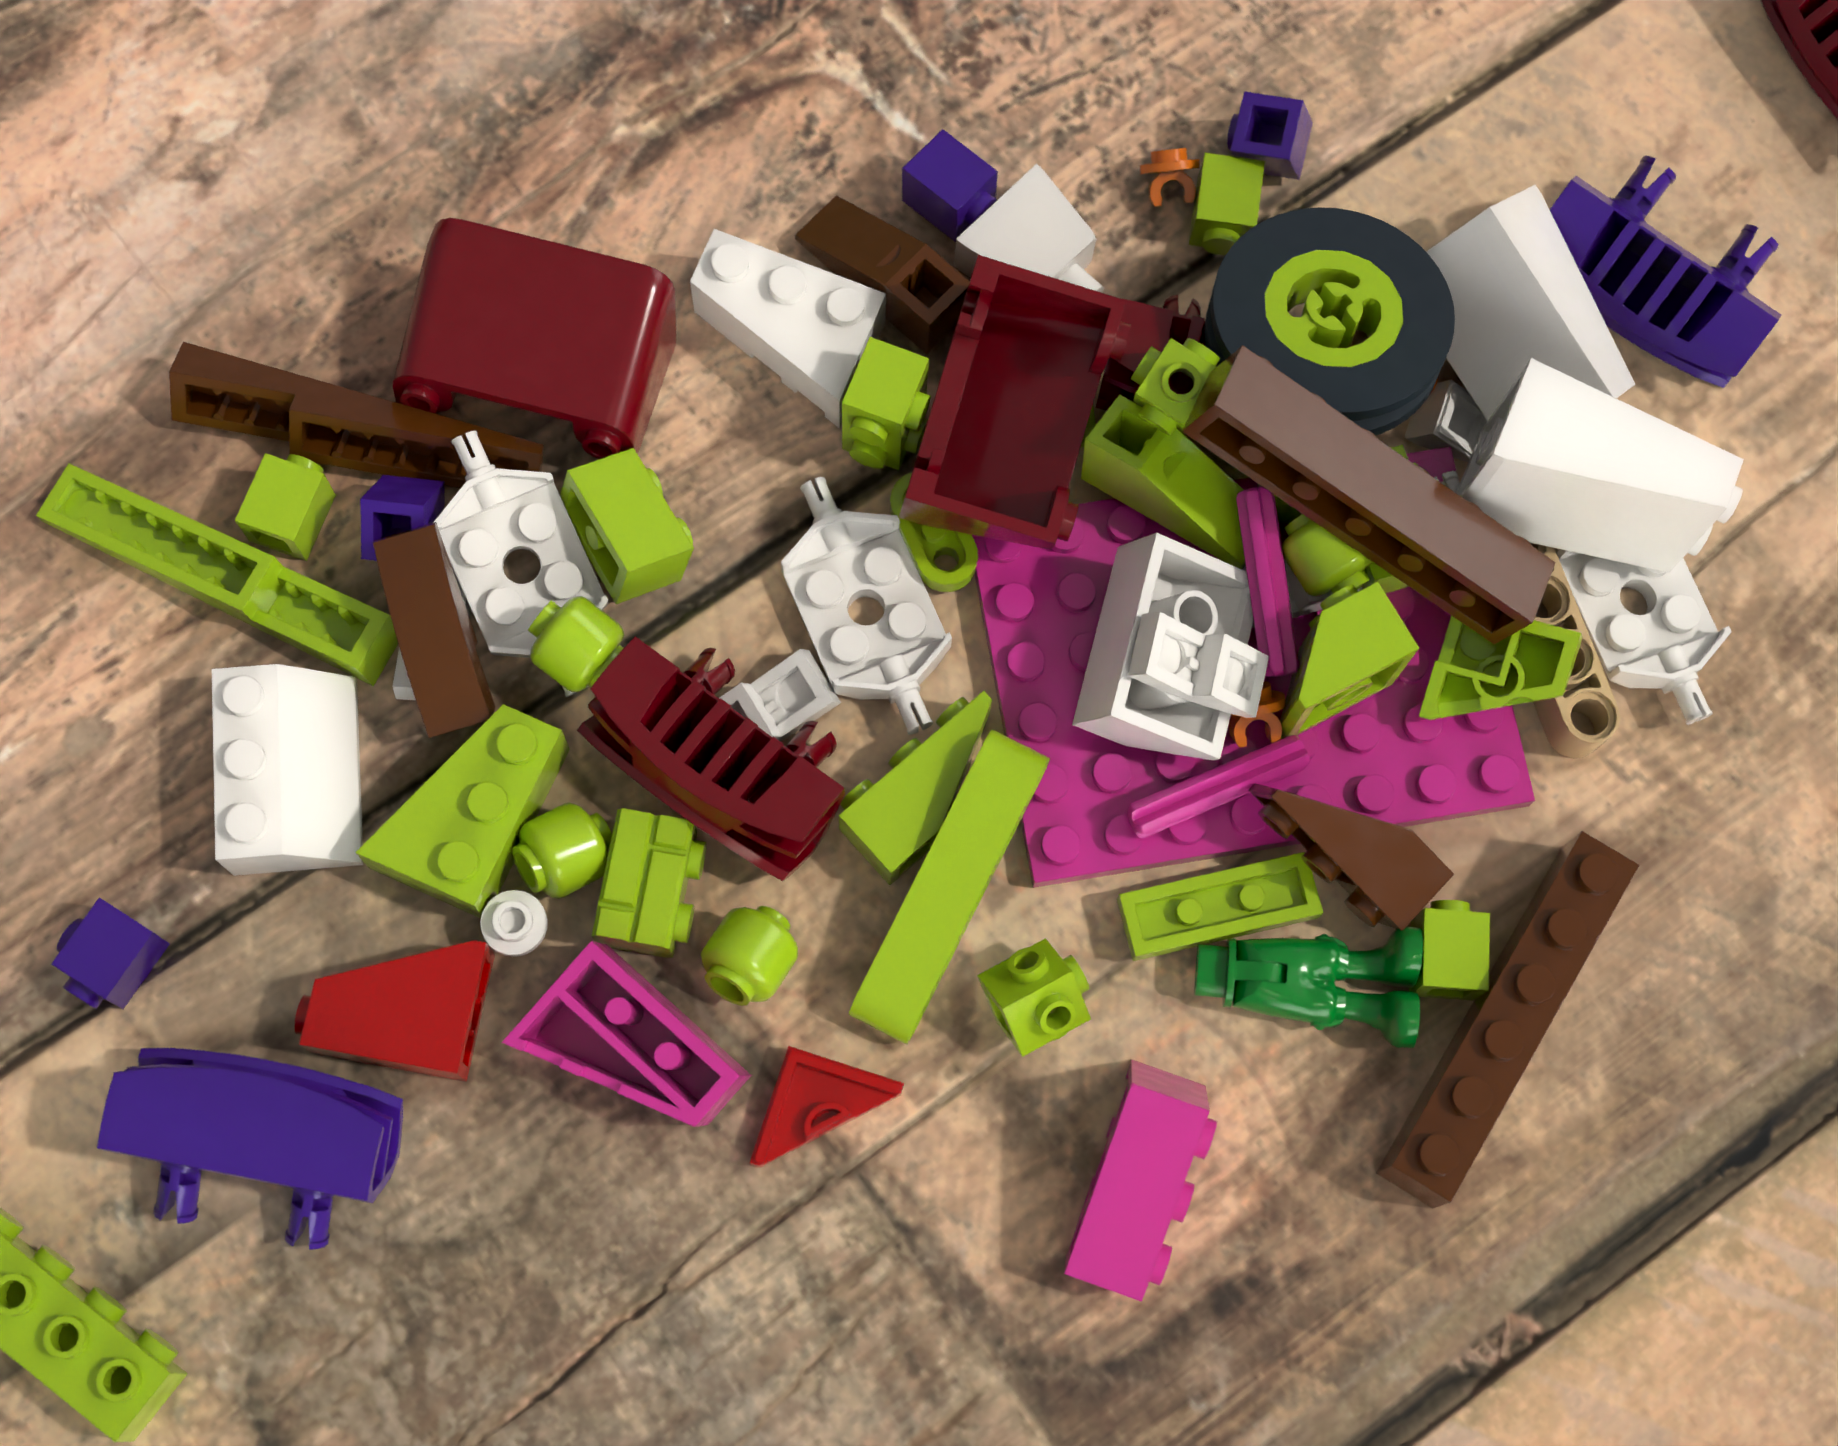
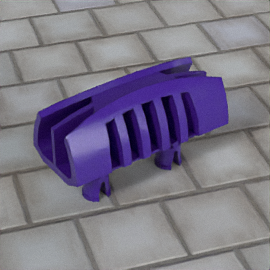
[1550,155,1781,388]
[97,1048,403,1250]

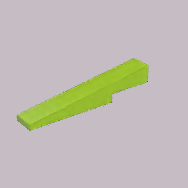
[36,463,398,686]

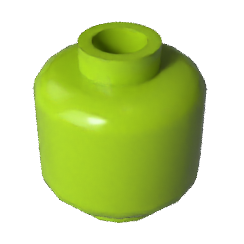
[1282,514,1373,597]
[528,596,624,692]
[512,802,612,899]
[701,906,798,1006]

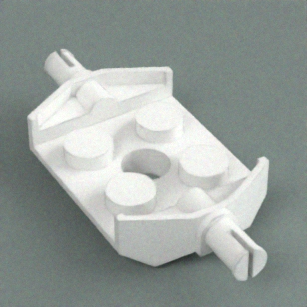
[433,430,608,697]
[781,477,952,735]
[1557,549,1732,725]

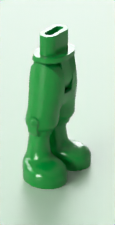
[1194,926,1423,1048]

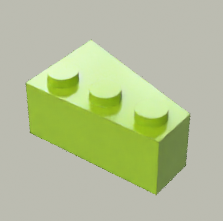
[355,704,570,918]

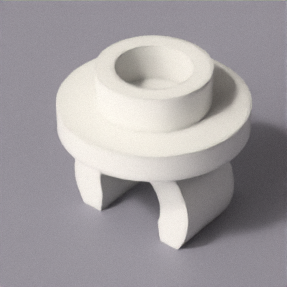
[481,890,548,957]

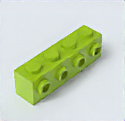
[0,1208,188,1442]

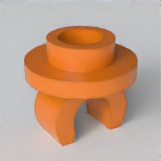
[1140,148,1200,207]
[1228,681,1286,747]

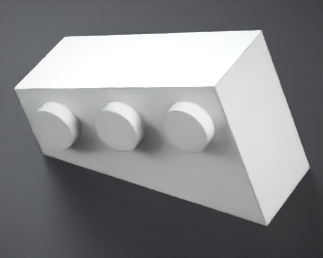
[690,229,886,429]

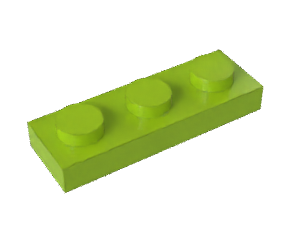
[1117,851,1324,961]

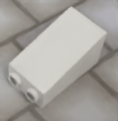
[1426,185,1636,421]
[1456,358,1744,573]

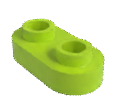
[890,472,978,592]

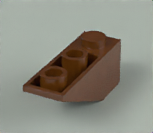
[795,195,970,355]
[1248,783,1454,931]

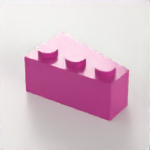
[502,941,752,1127]
[1064,1059,1217,1302]

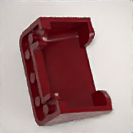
[392,218,676,459]
[899,255,1131,550]

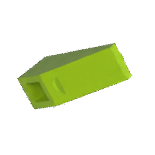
[1081,394,1246,569]
[839,691,992,885]

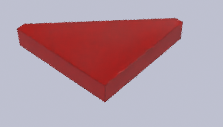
[750,1046,904,1168]

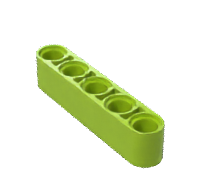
[849,729,1050,1044]

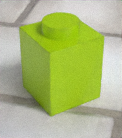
[1189,152,1265,255]
[235,453,336,561]
[1409,900,1490,1001]

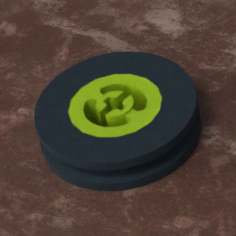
[1204,207,1455,436]

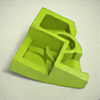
[1419,615,1583,720]

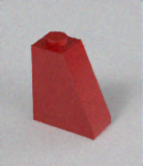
[294,940,495,1082]

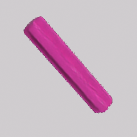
[1236,487,1299,678]
[1127,735,1310,838]

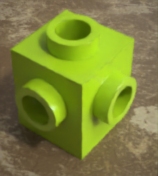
[1131,338,1220,436]
[977,938,1091,1057]

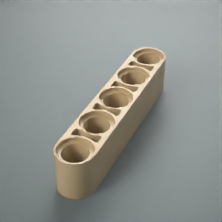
[1531,543,1620,759]

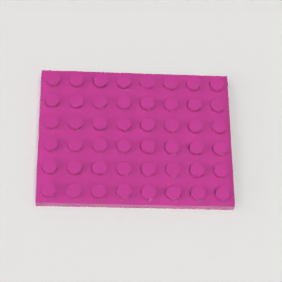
[971,447,1535,888]

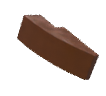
[373,522,496,738]

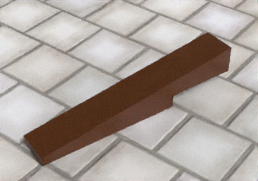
[169,342,544,489]

